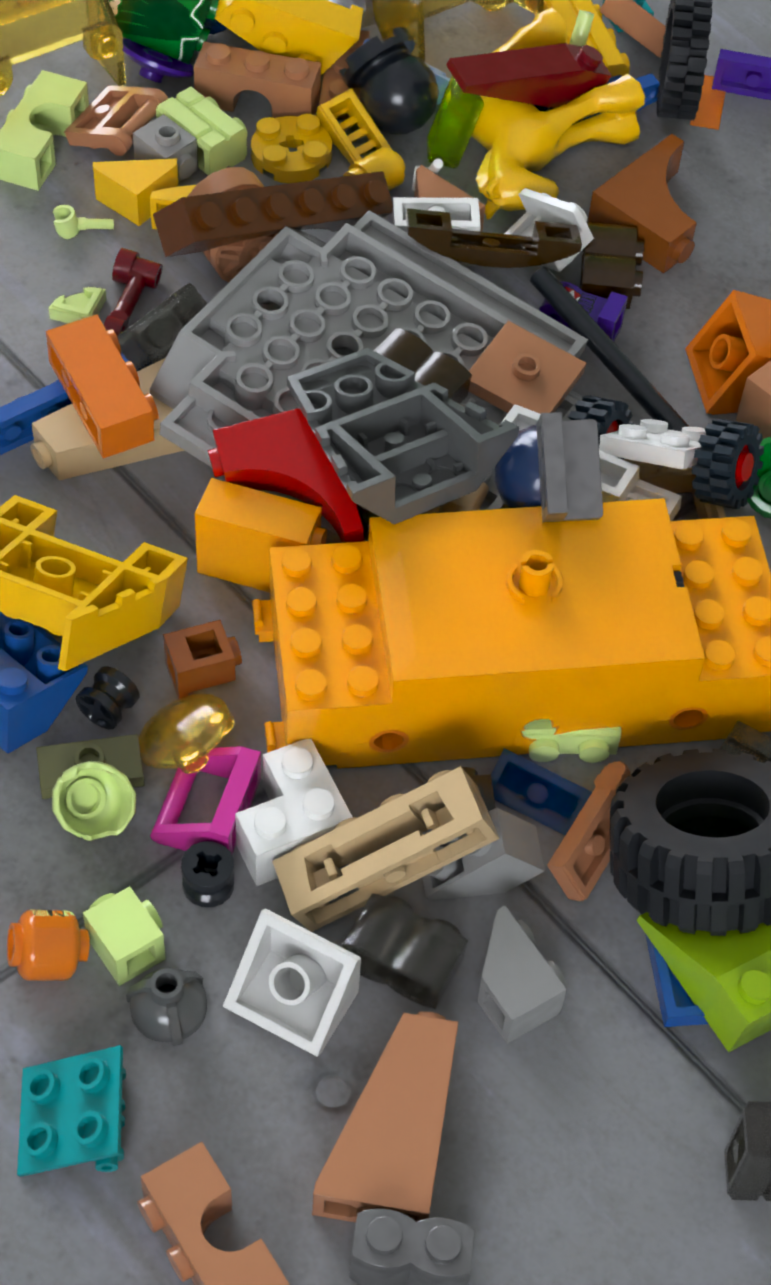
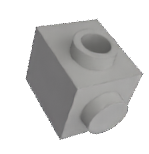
[133,114,198,183]

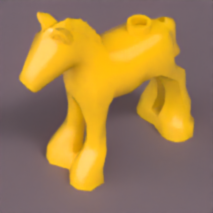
[446,8,645,220]

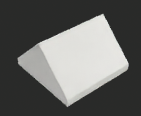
[222,908,361,1057]

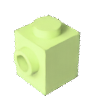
[83,886,166,986]

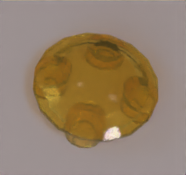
[138,694,235,774]

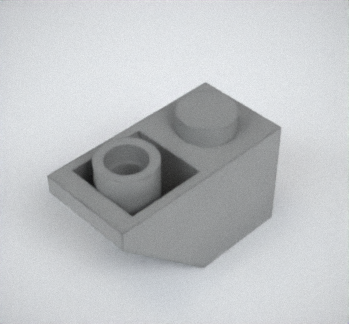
[422,807,545,900]
[477,905,567,1044]

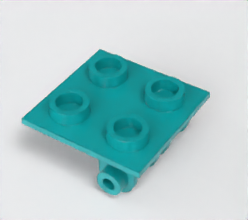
[17,1045,126,1177]

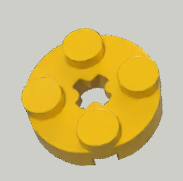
[251,114,332,184]

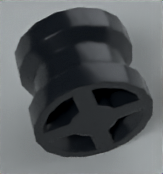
[76,666,140,730]
[181,841,234,907]

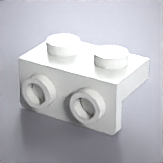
[504,188,594,272]

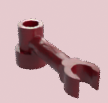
[104,248,163,345]

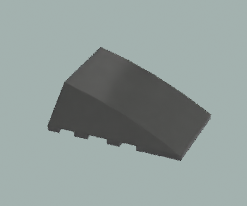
[287,348,519,524]

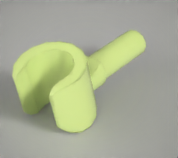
[53,205,114,239]

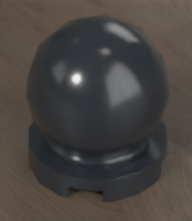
[339,27,439,134]

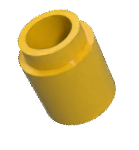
[343,147,405,191]

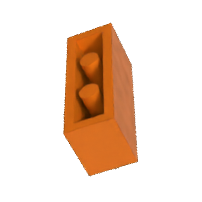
[46,314,159,459]

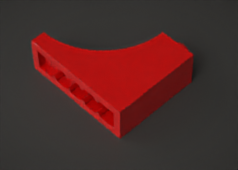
[207,408,364,543]

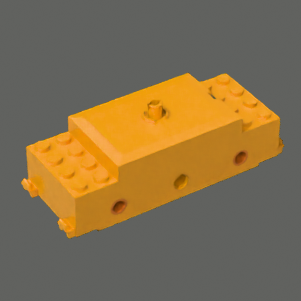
[252,498,771,769]

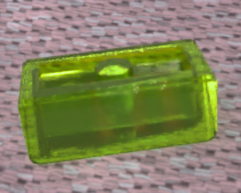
[426,76,484,169]

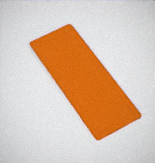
[690,75,726,130]

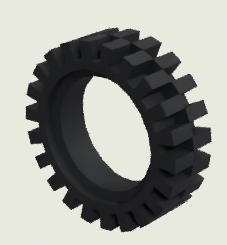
[656,0,712,120]

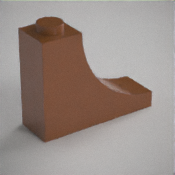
[588,134,697,274]

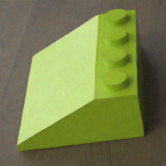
[636,912,771,1053]

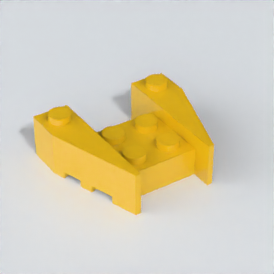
[0,495,188,671]

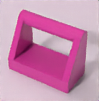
[150,746,261,854]

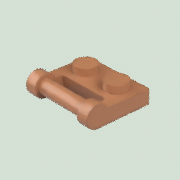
[64,85,169,156]

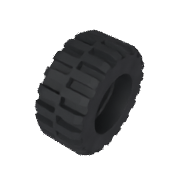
[610,749,771,936]

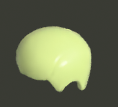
[52,761,136,841]

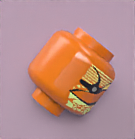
[7,909,90,981]

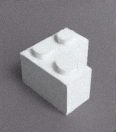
[235,739,353,886]

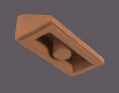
[599,0,665,57]

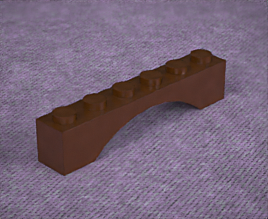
[153,171,393,258]

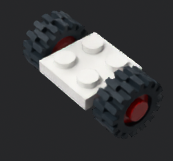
[568,396,764,509]

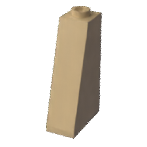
[30,358,184,481]

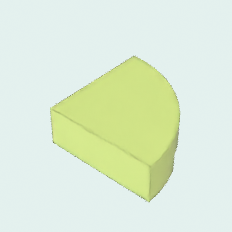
[49,287,107,323]

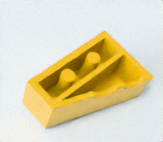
[215,0,364,75]

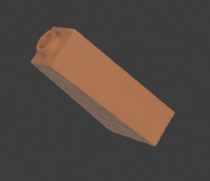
[312,1011,458,1223]

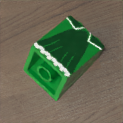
[100,0,219,64]

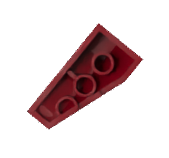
[446,43,612,108]

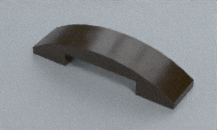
[406,208,582,268]

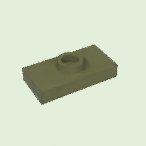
[36,734,145,799]

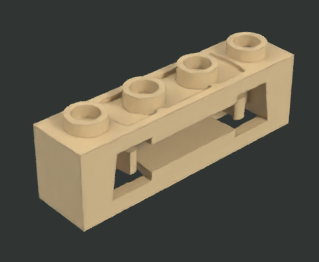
[272,766,500,932]

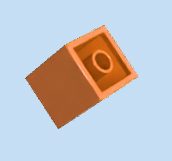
[685,290,771,415]

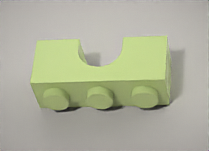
[0,70,89,191]

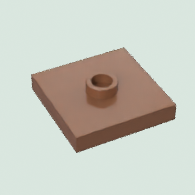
[469,320,587,414]

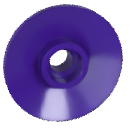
[119,38,194,83]

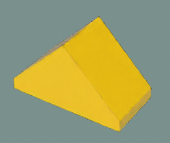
[93,159,178,226]

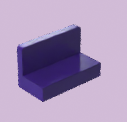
[712,48,771,100]

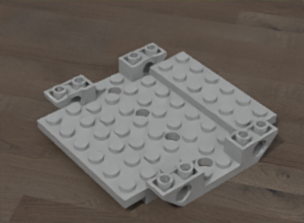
[150,210,588,543]

